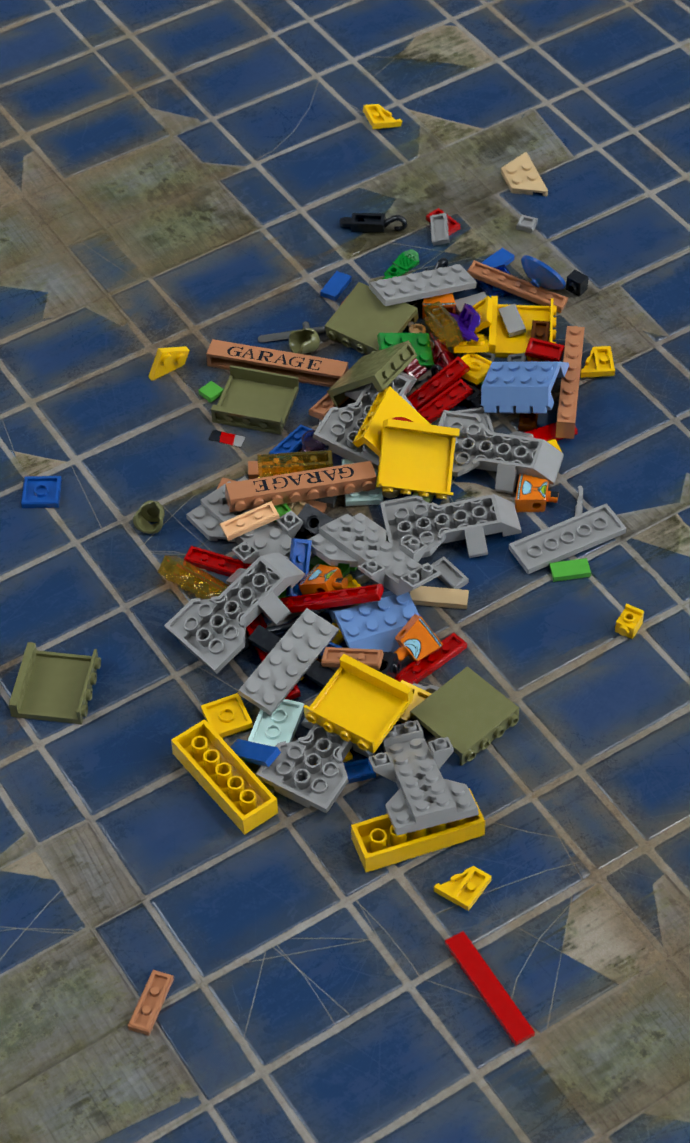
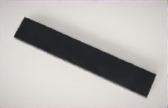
[247,625,335,688]

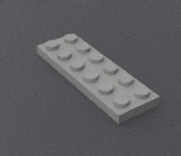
[369,264,477,306]
[509,503,627,574]
[238,608,339,716]

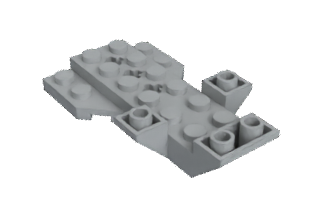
[313,372,417,470]
[438,410,564,494]
[186,476,313,564]
[380,494,522,558]
[307,513,441,596]
[164,552,305,674]
[256,718,381,813]
[368,720,479,835]

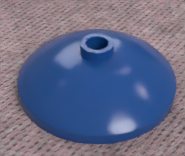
[521,255,566,290]

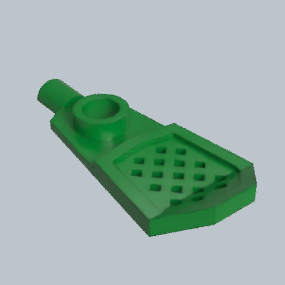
[382,249,419,280]

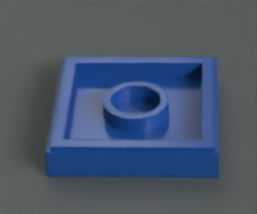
[21,476,62,508]

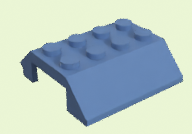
[481,361,569,414]
[328,591,420,653]

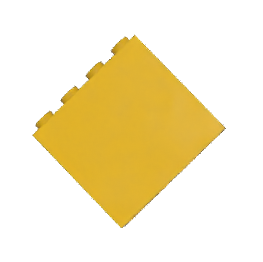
[488,296,557,358]
[352,386,431,457]
[376,419,460,499]
[303,654,413,754]

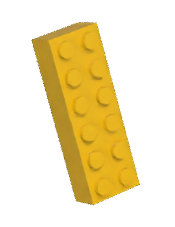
[171,719,278,835]
[351,788,485,872]

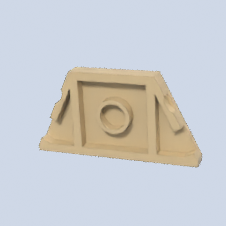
[501,152,548,196]

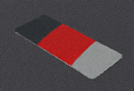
[209,430,245,447]

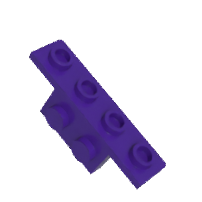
[444,303,481,342]

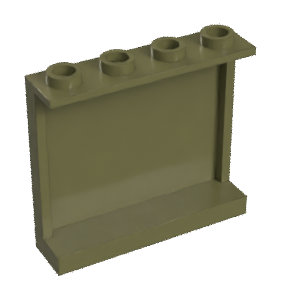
[325,282,419,355]
[327,340,417,406]
[211,365,299,435]
[9,642,101,724]
[410,666,519,766]

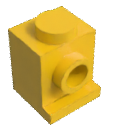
[615,604,644,639]

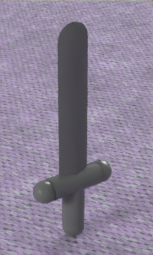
[258,321,326,342]

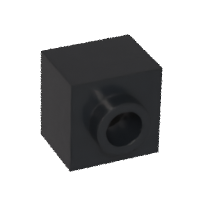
[566,270,589,297]

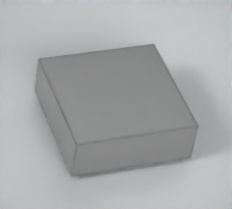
[516,215,538,233]

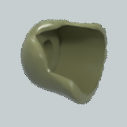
[289,328,320,354]
[133,500,165,534]

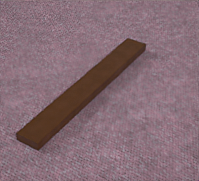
[518,320,550,432]

